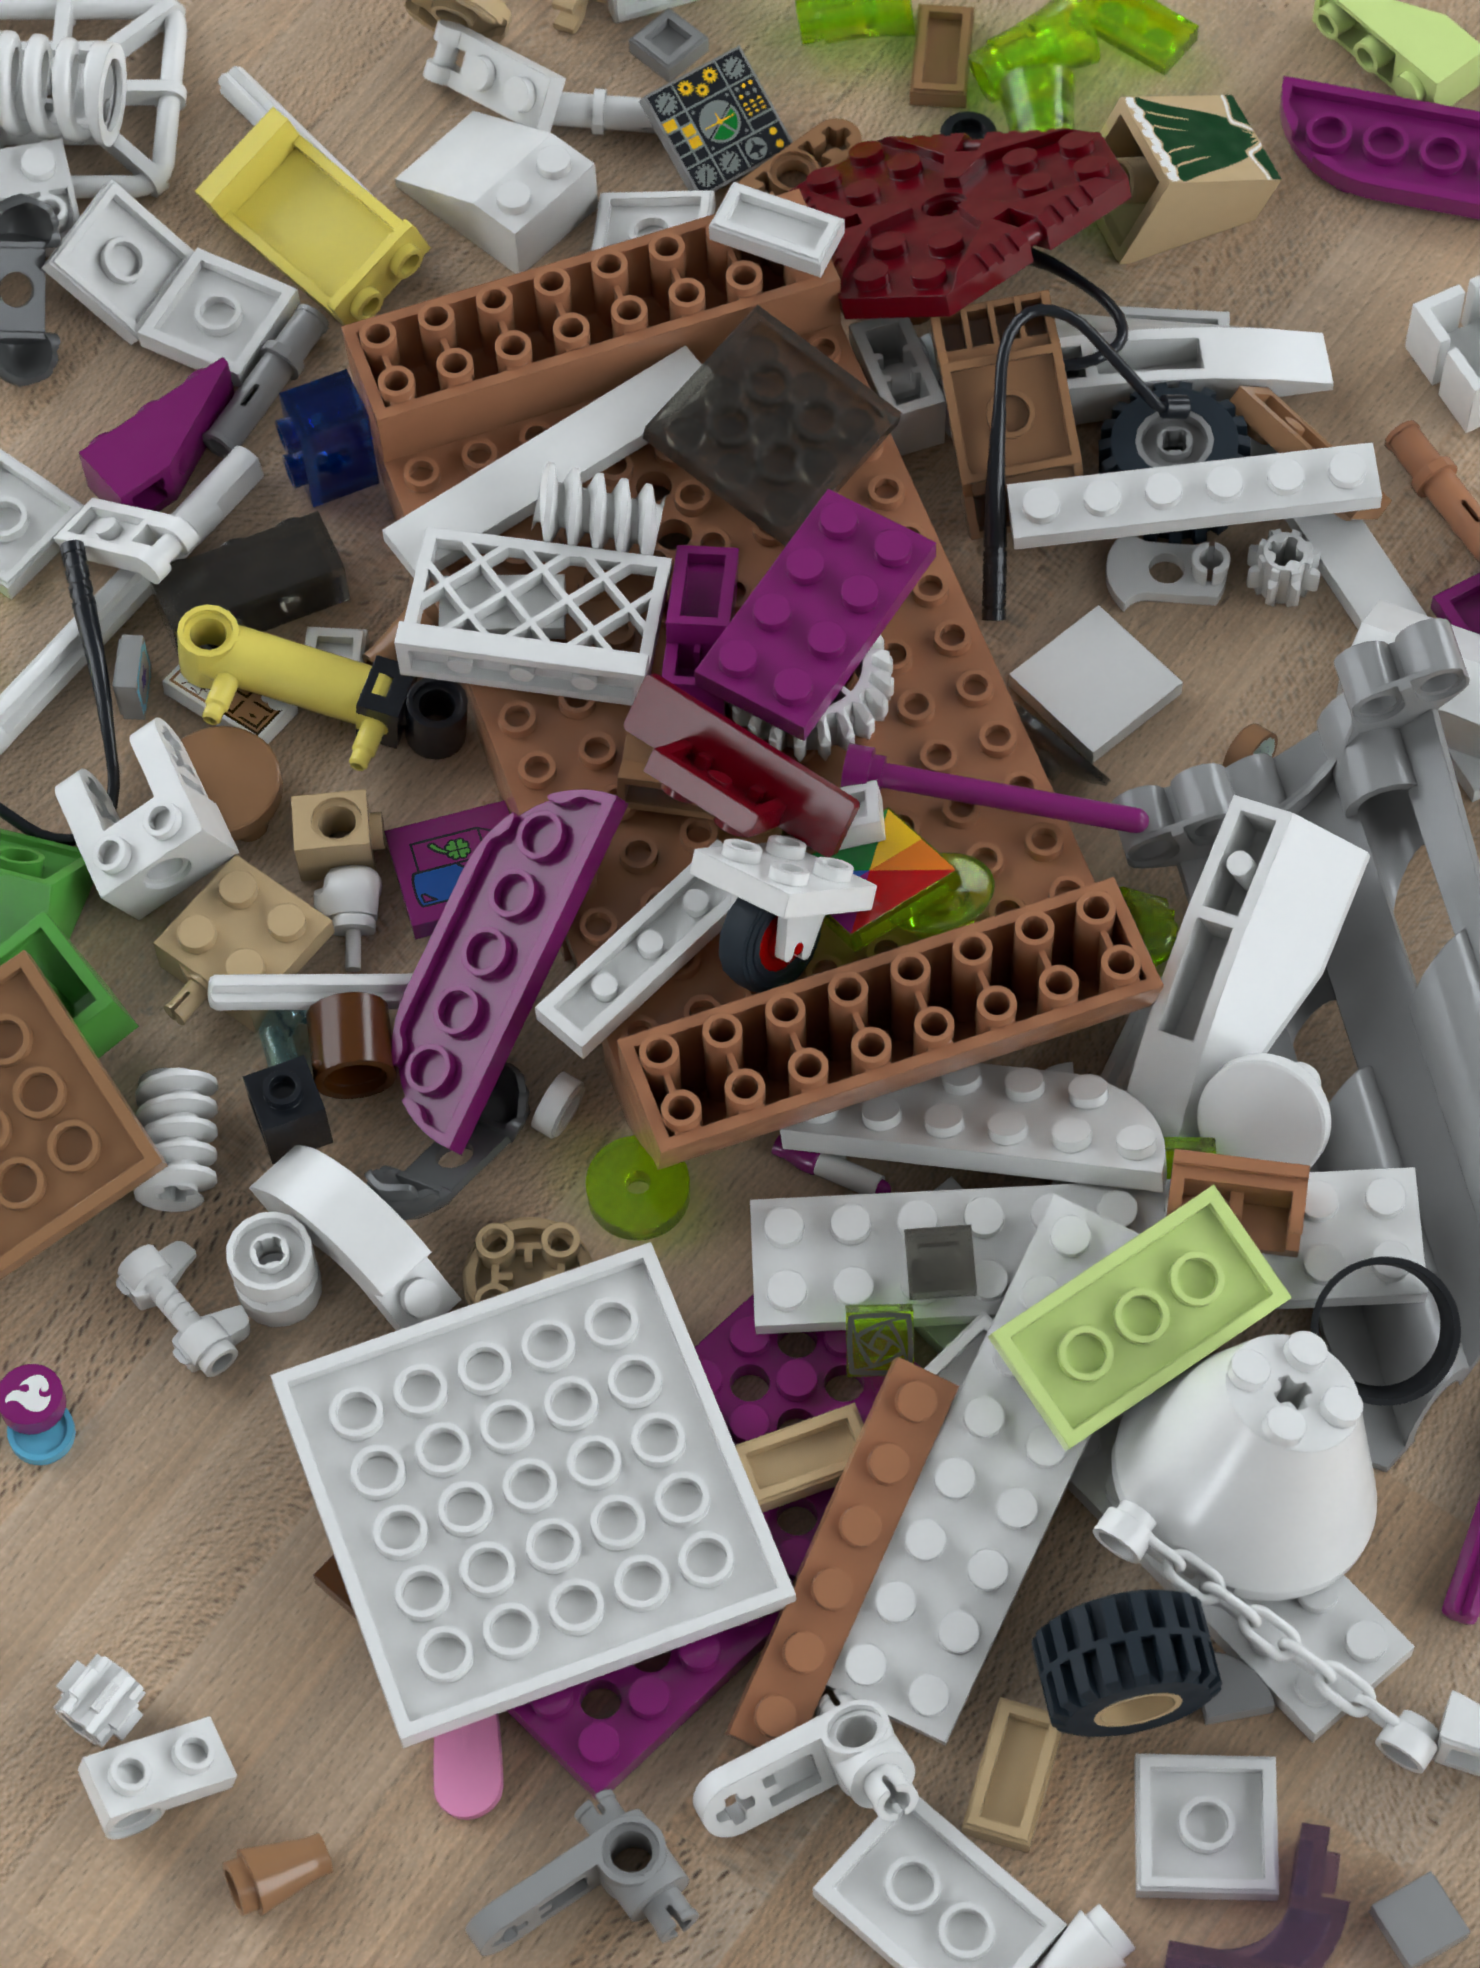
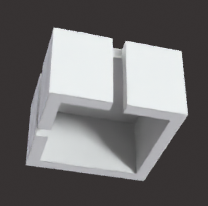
[1405,275,1480,433]

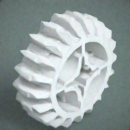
[726,634,894,763]

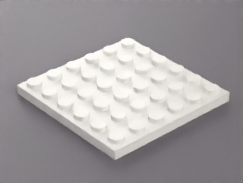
[270,1242,796,1748]

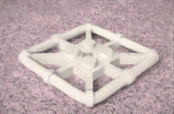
[0,0,187,198]

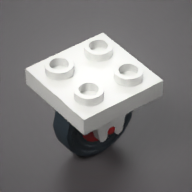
[689,835,877,993]

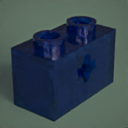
[275,369,380,508]

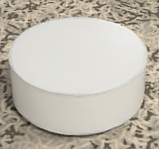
[531,1071,585,1139]

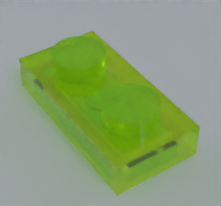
[1073,0,1199,76]

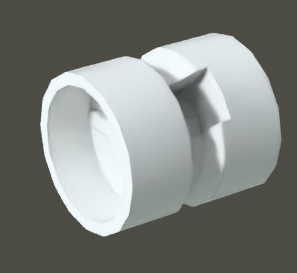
[226,1211,322,1327]

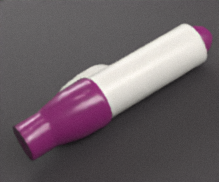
[772,1135,891,1194]

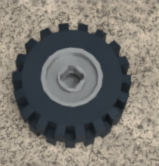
[1099,382,1251,545]

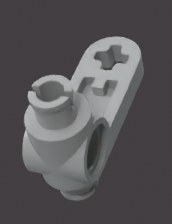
[465,1789,699,1956]

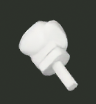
[314,865,382,972]

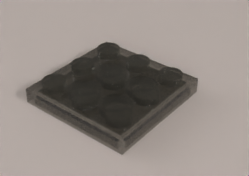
[643,305,902,547]

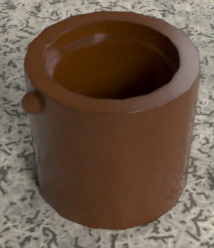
[306,992,397,1099]

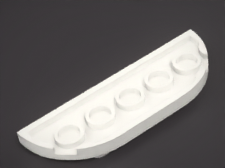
[780,1063,1167,1193]

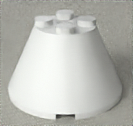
[1111,1330,1377,1601]

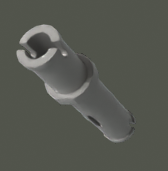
[202,304,329,459]

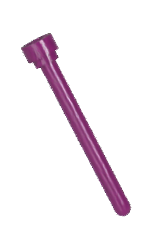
[840,743,1149,833]

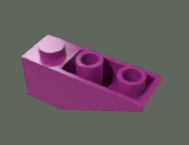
[78,357,235,512]

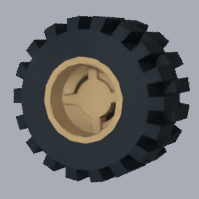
[1032,1589,1222,1737]

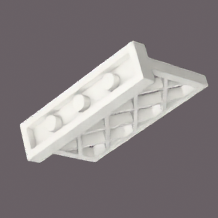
[394,526,672,706]

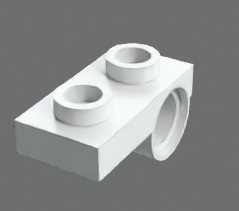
[78,1716,237,1840]

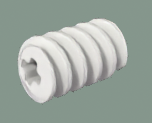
[531,462,666,556]
[134,1067,218,1212]

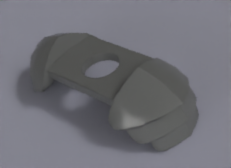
[0,193,61,387]
[364,1062,531,1221]

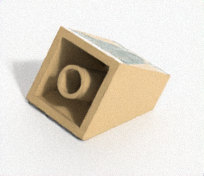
[1095,95,1282,264]

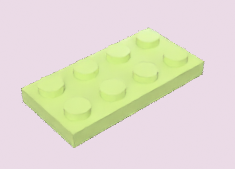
[988,1185,1292,1452]

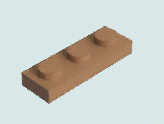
[1229,386,1392,521]

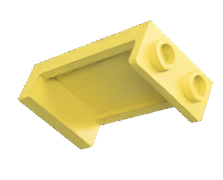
[195,107,431,326]

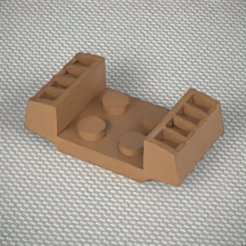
[929,289,1084,540]

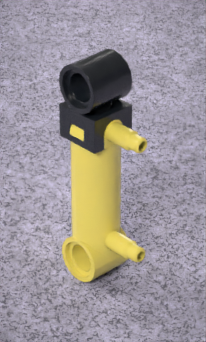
[177,604,468,771]

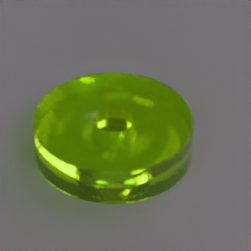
[586,1135,691,1241]

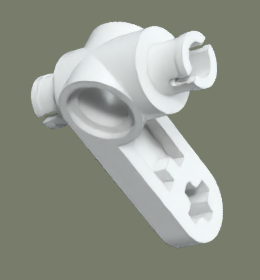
[693,1688,918,1837]

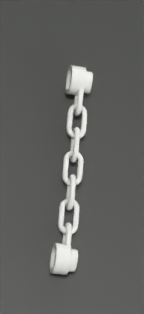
[1093,1500,1439,1774]

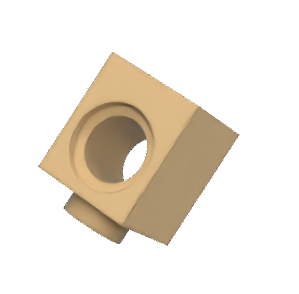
[291,789,386,881]

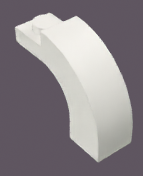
[249,1145,462,1331]

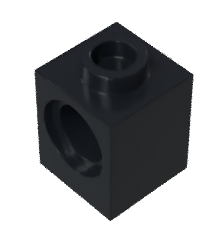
[243,1055,334,1164]

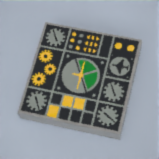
[639,45,793,192]

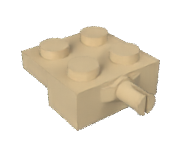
[153,854,335,1034]

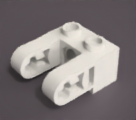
[55,717,240,920]

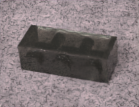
[150,511,350,655]

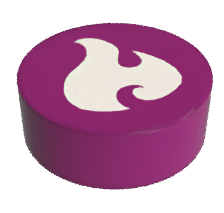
[0,1364,67,1435]

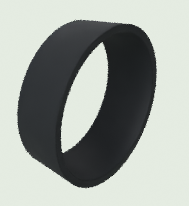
[1311,1257,1461,1406]

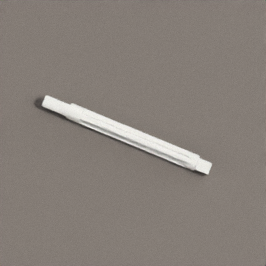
[0,446,264,755]

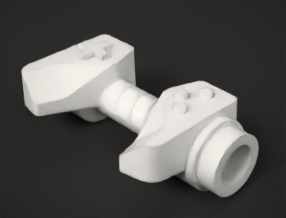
[116,1241,250,1377]

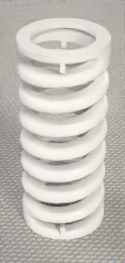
[0,30,127,147]

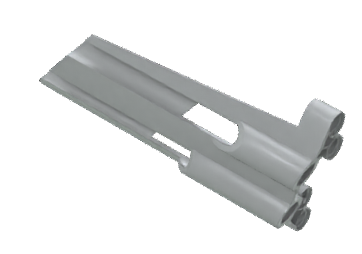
[1112,618,1480,1472]

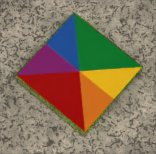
[811,807,963,952]

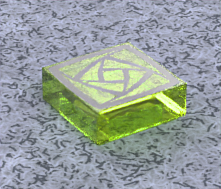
[845,1304,914,1377]

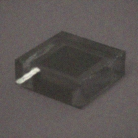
[904,1224,977,1301]

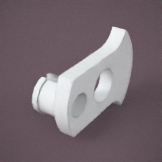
[1105,536,1231,612]

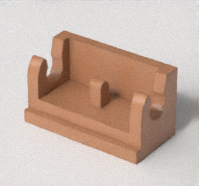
[1166,1149,1310,1258]

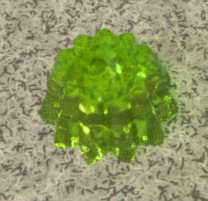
[1119,886,1179,967]

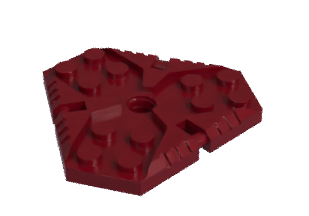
[789,128,1132,320]

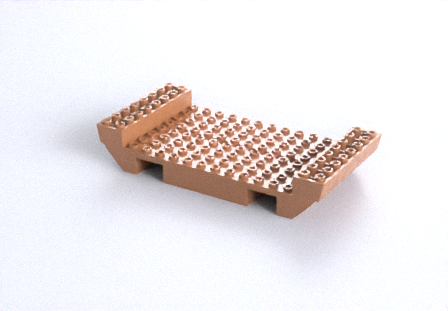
[341,189,1164,1170]

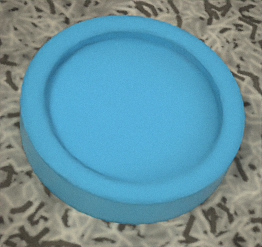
[7,1408,76,1465]

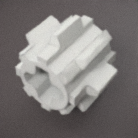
[1246,528,1321,607]
[53,1654,146,1748]

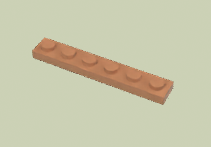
[725,1357,959,1748]

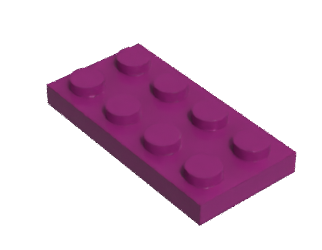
[694,489,936,741]

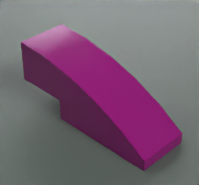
[661,545,739,716]

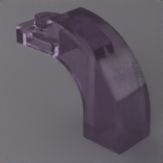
[1163,1822,1350,1968]

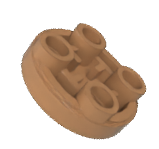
[181,726,283,842]

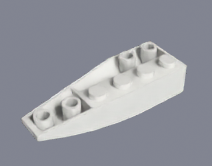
[1055,314,1334,425]
[1126,795,1370,1179]

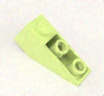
[1312,0,1480,106]

